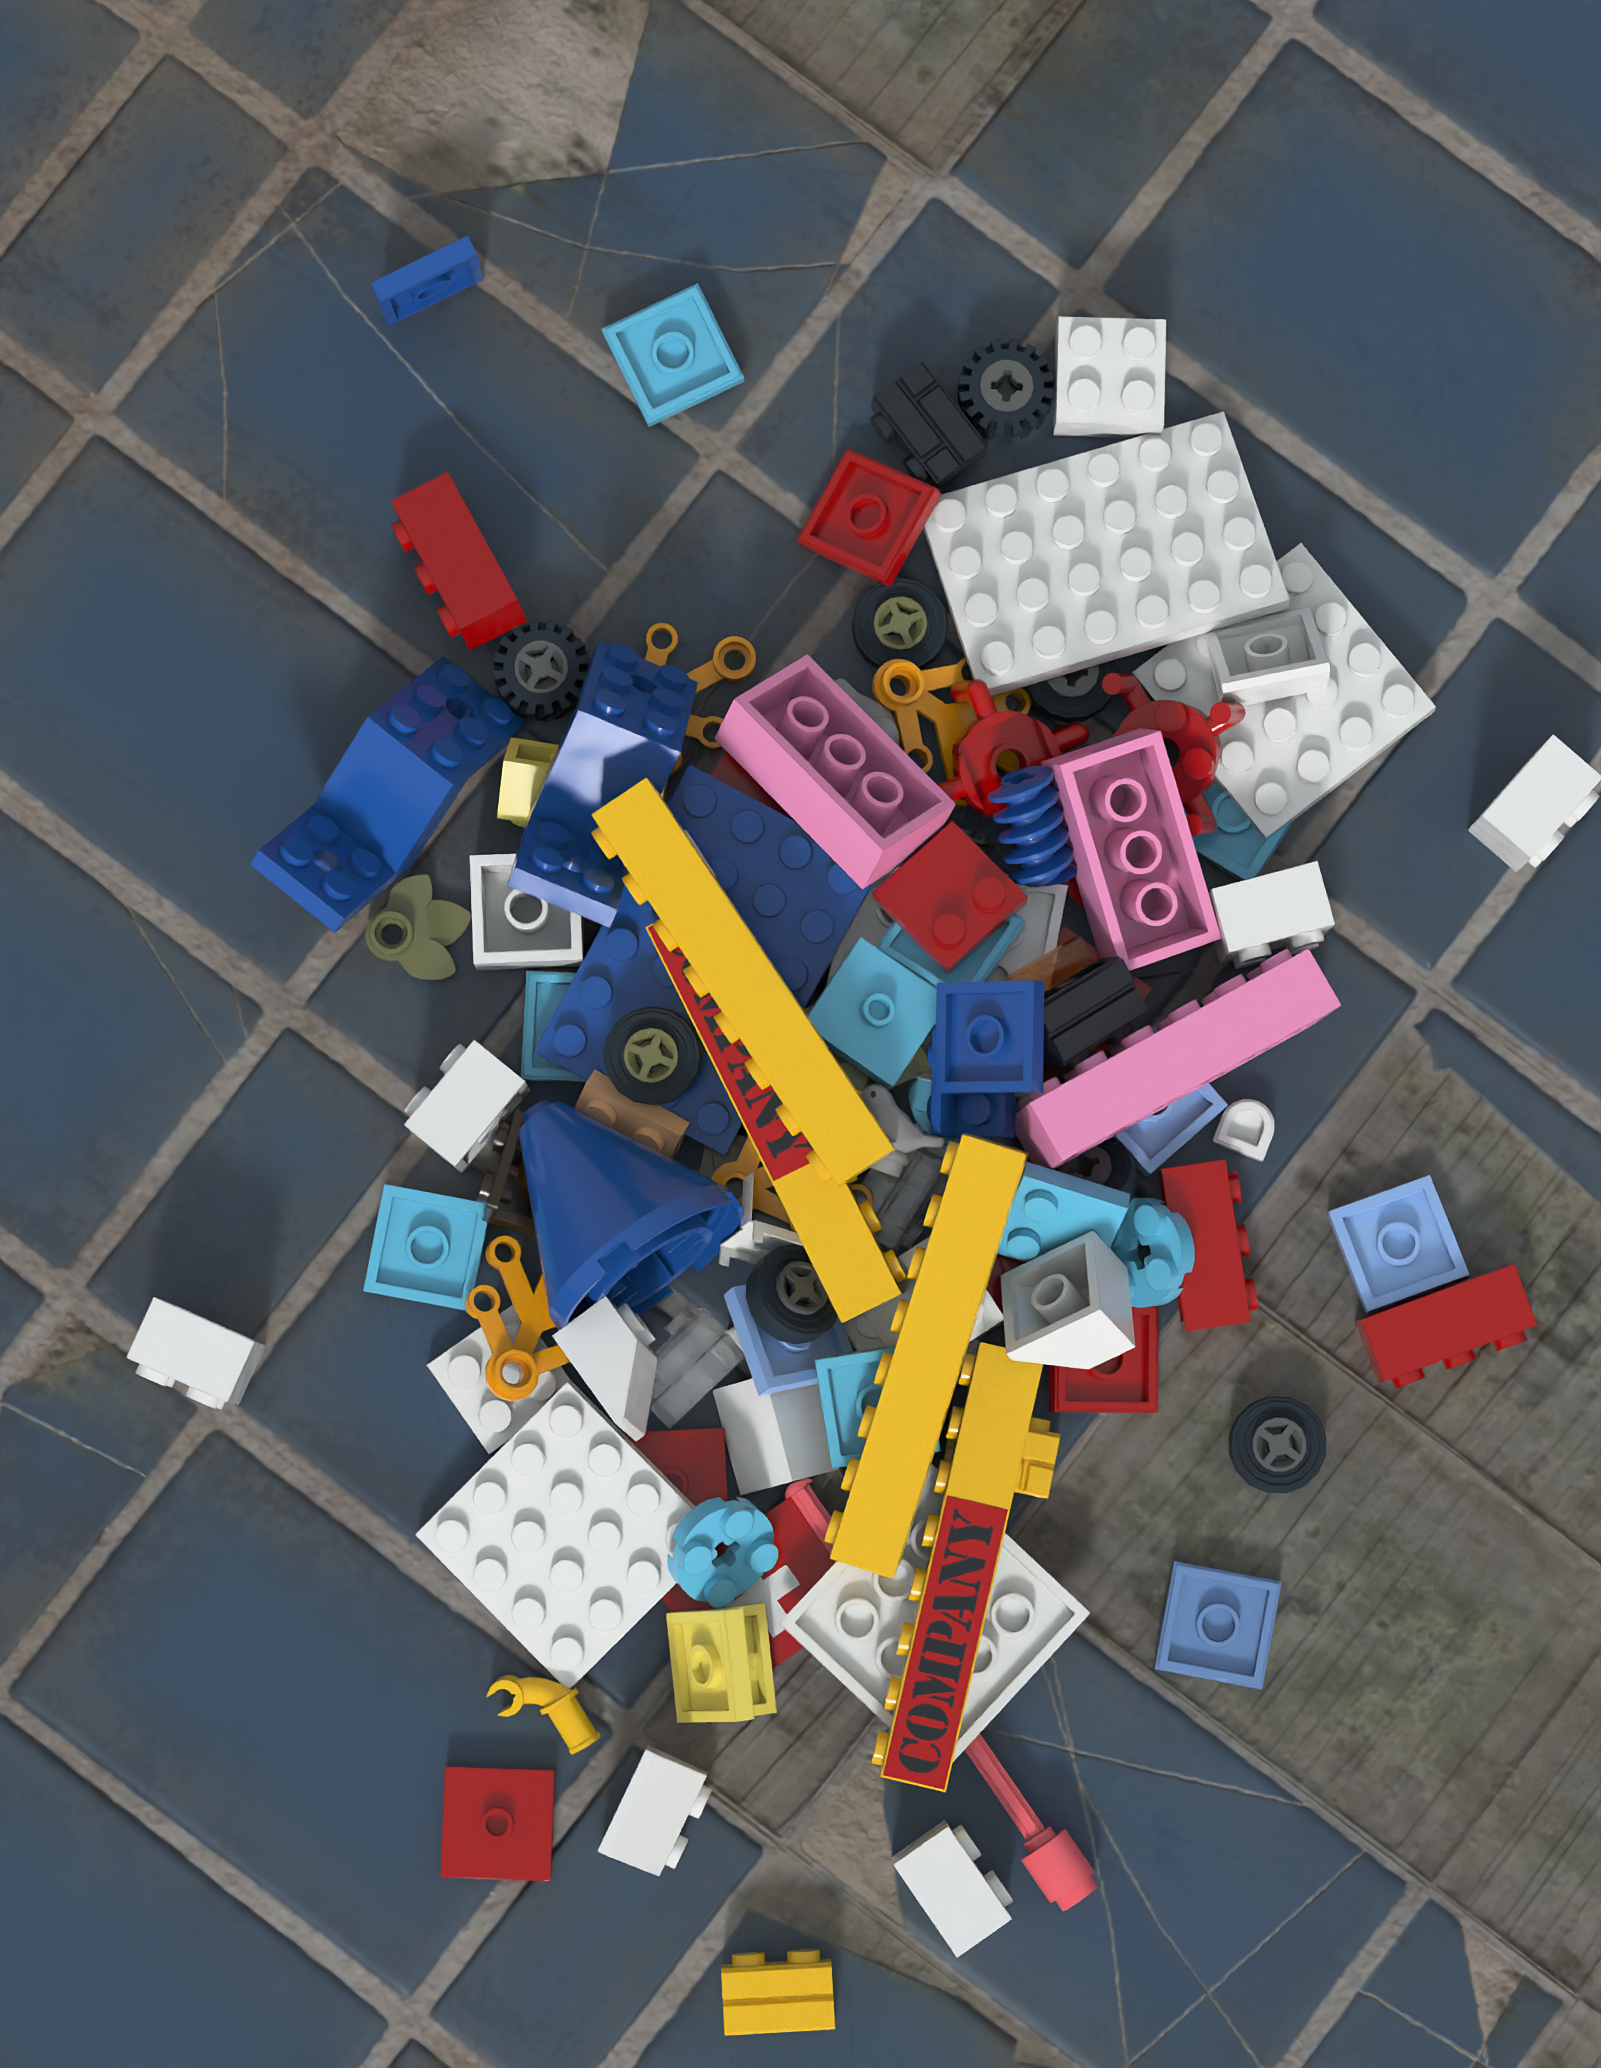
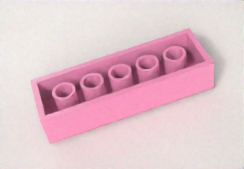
[1015,948,1341,1170]

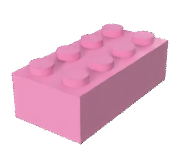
[715,654,956,890]
[1041,728,1222,971]

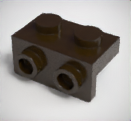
[477,1107,536,1237]

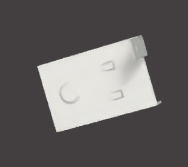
[719,1172,804,1266]

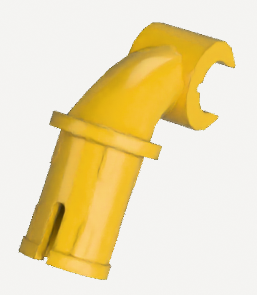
[486,1675,601,1755]

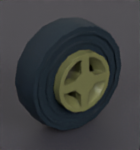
[852,578,949,670]
[603,1006,703,1105]

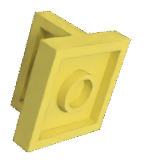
[666,1603,777,1723]

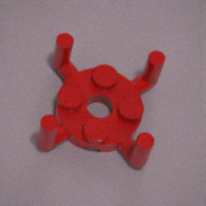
[1102,673,1246,836]
[937,679,1089,849]

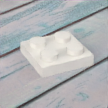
[427,1305,571,1454]

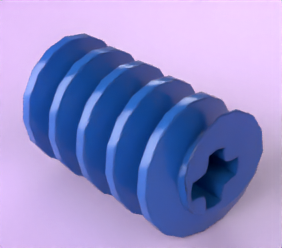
[988,766,1077,887]

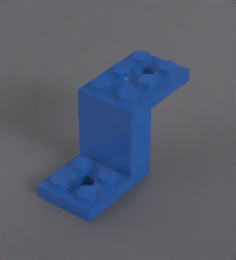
[507,640,698,928]
[250,656,526,933]

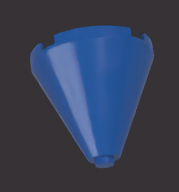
[519,1100,744,1330]

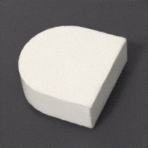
[1211,1099,1275,1162]

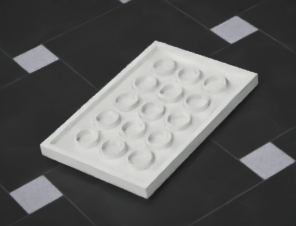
[923,411,1290,696]

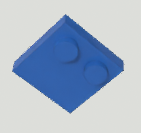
[371,235,484,327]
[935,980,1044,1094]

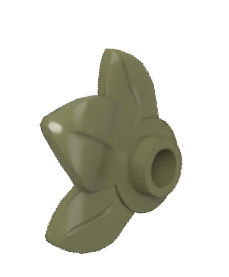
[365,874,472,981]

